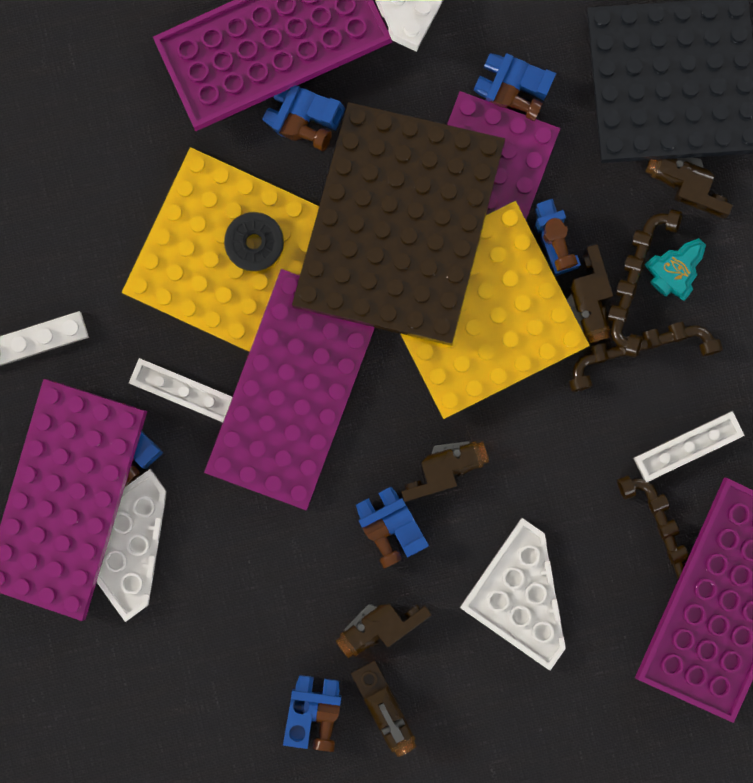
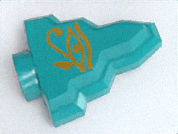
[645,238,706,301]

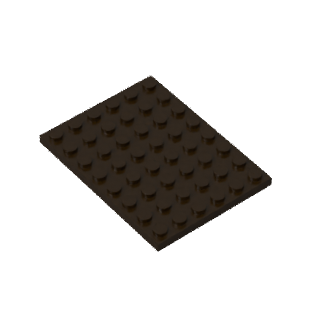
[292,102,505,346]

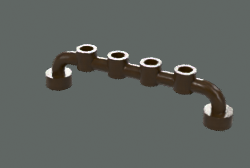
[608,209,682,358]
[569,322,723,392]
[617,475,689,581]

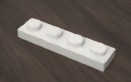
[0,311,89,366]
[129,358,232,422]
[634,411,744,482]

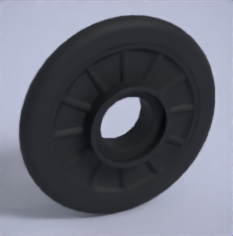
[224,212,284,271]

